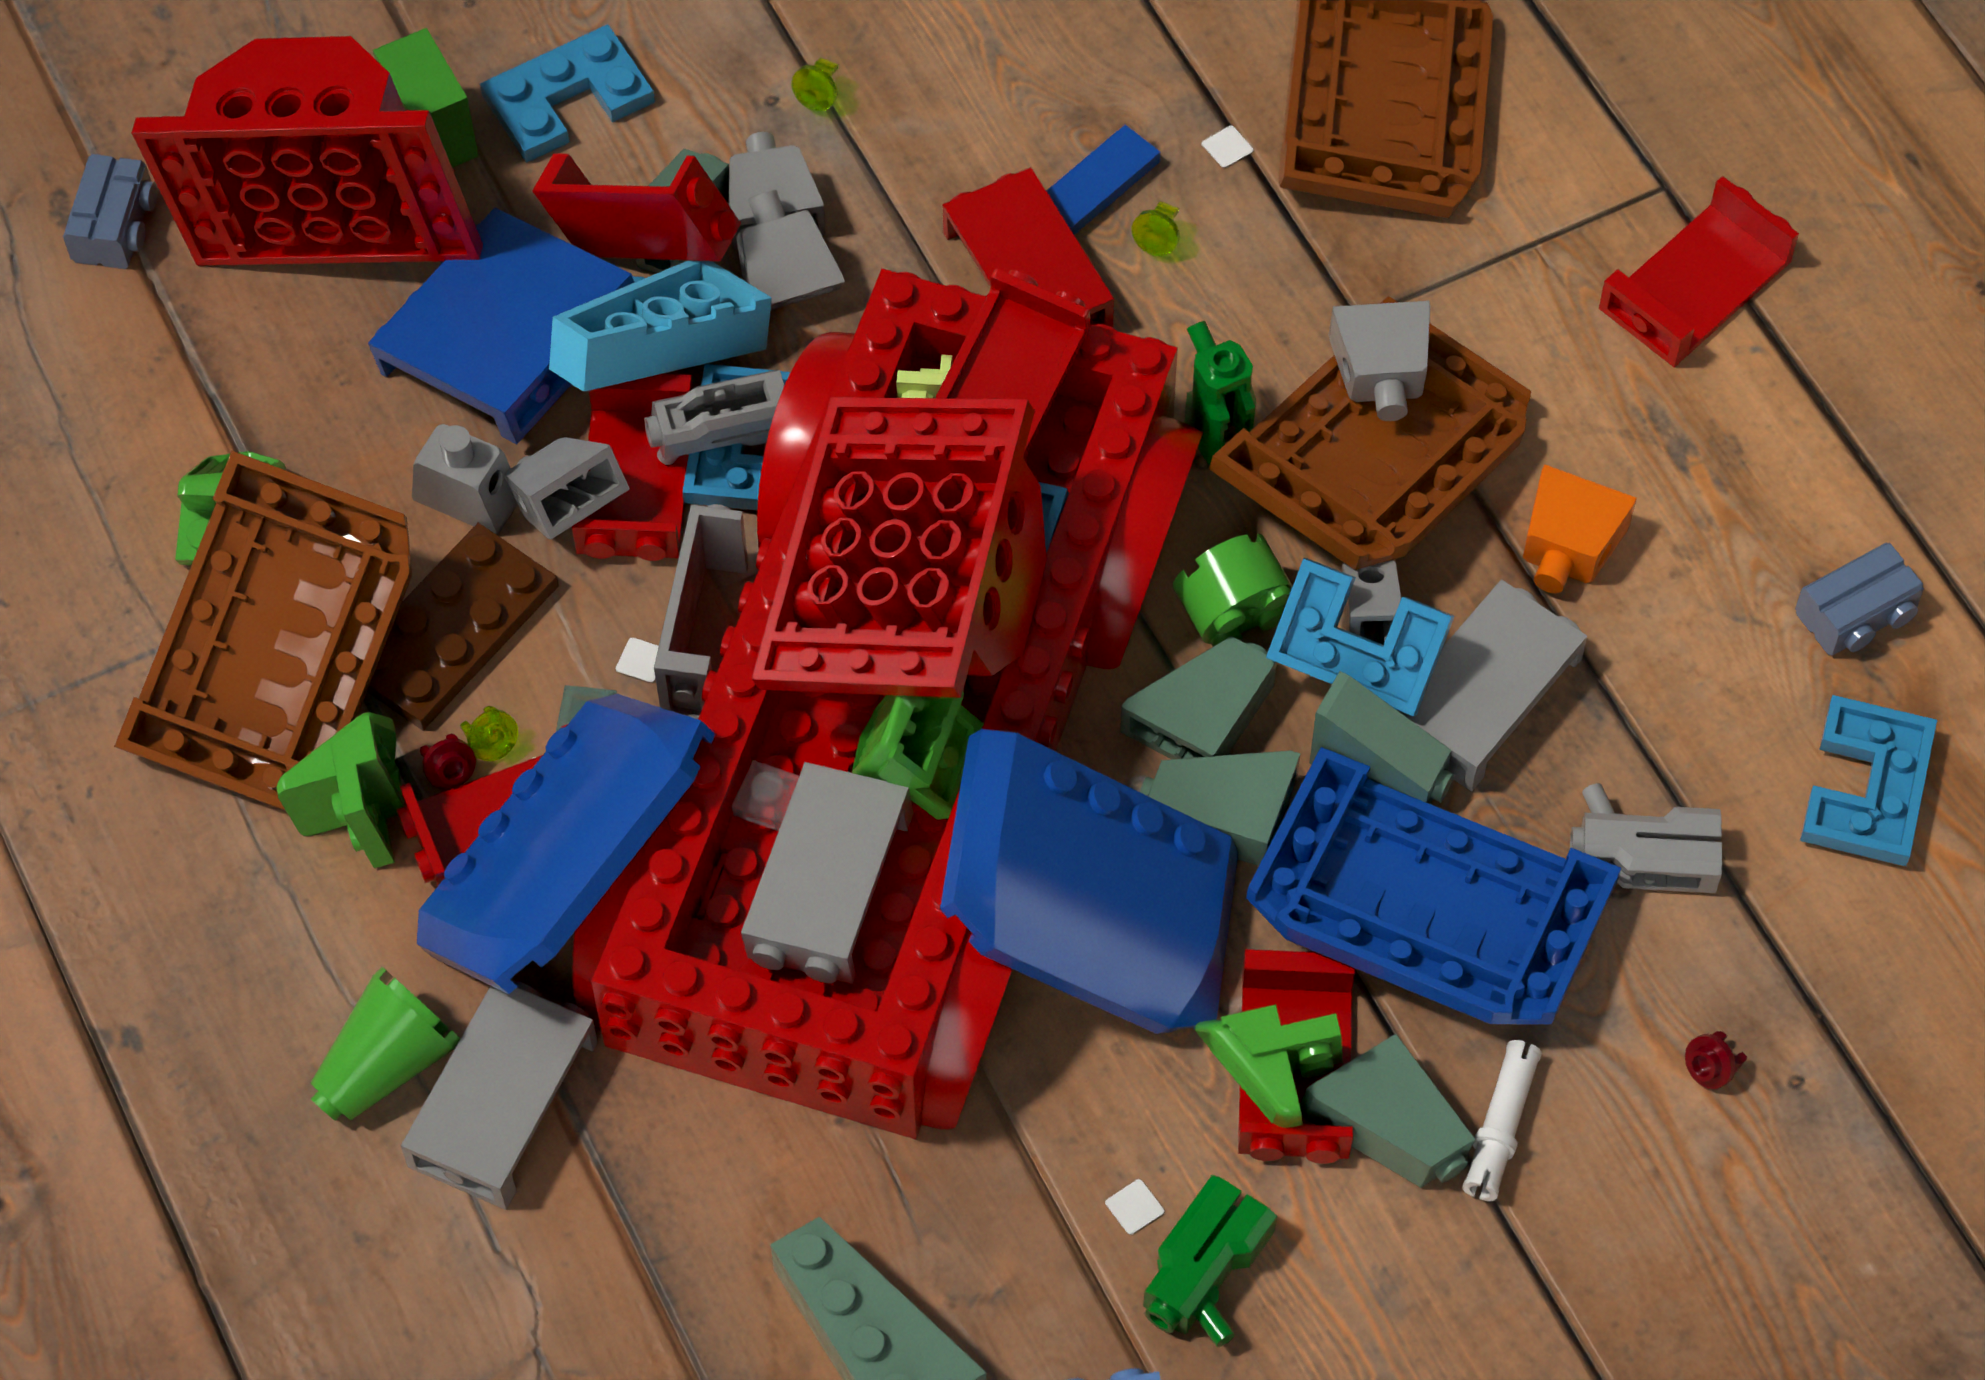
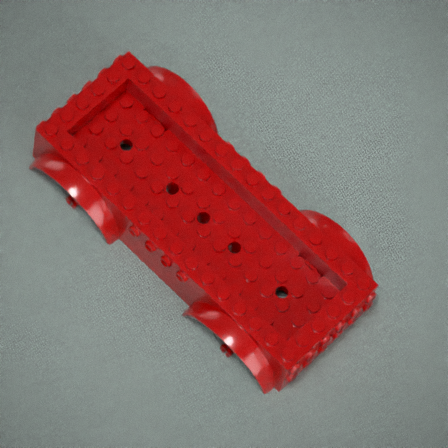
[572,268,1203,1140]

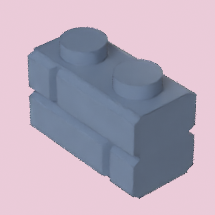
[63,154,158,269]
[1795,542,1924,656]

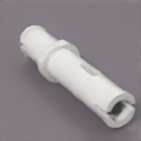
[1463,1040,1542,1201]

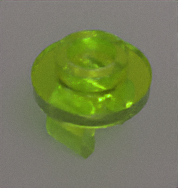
[791,57,839,111]
[1131,201,1180,256]
[460,706,518,761]

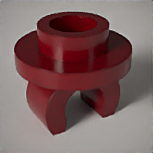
[420,733,476,789]
[1685,1031,1747,1089]

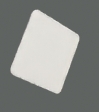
[1202,126,1253,168]
[615,638,659,683]
[1105,1179,1164,1234]

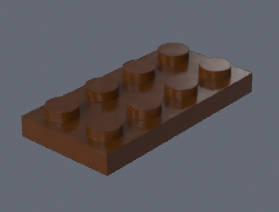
[367,522,559,731]

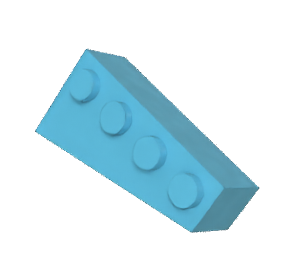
[549,260,772,392]

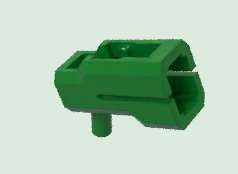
[1184,321,1256,465]
[1143,1175,1277,1347]

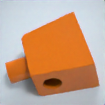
[1523,464,1637,593]

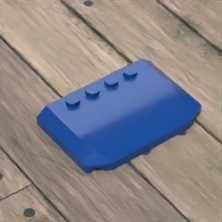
[417,694,715,994]
[940,729,1238,1034]
[1246,747,1621,1025]

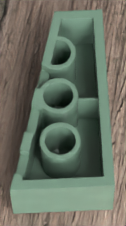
[770,1217,987,1380]

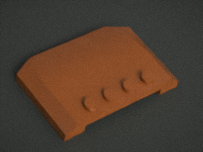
[1278,0,1494,218]
[1209,296,1531,570]
[114,451,412,811]

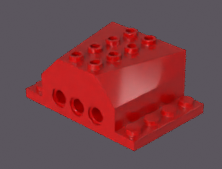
[131,36,483,266]
[752,397,1047,698]

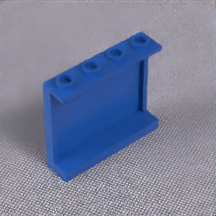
[368,208,634,445]

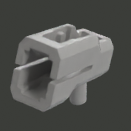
[644,370,784,465]
[1570,783,1722,893]

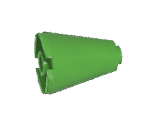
[310,967,461,1121]

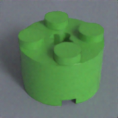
[1173,534,1293,647]

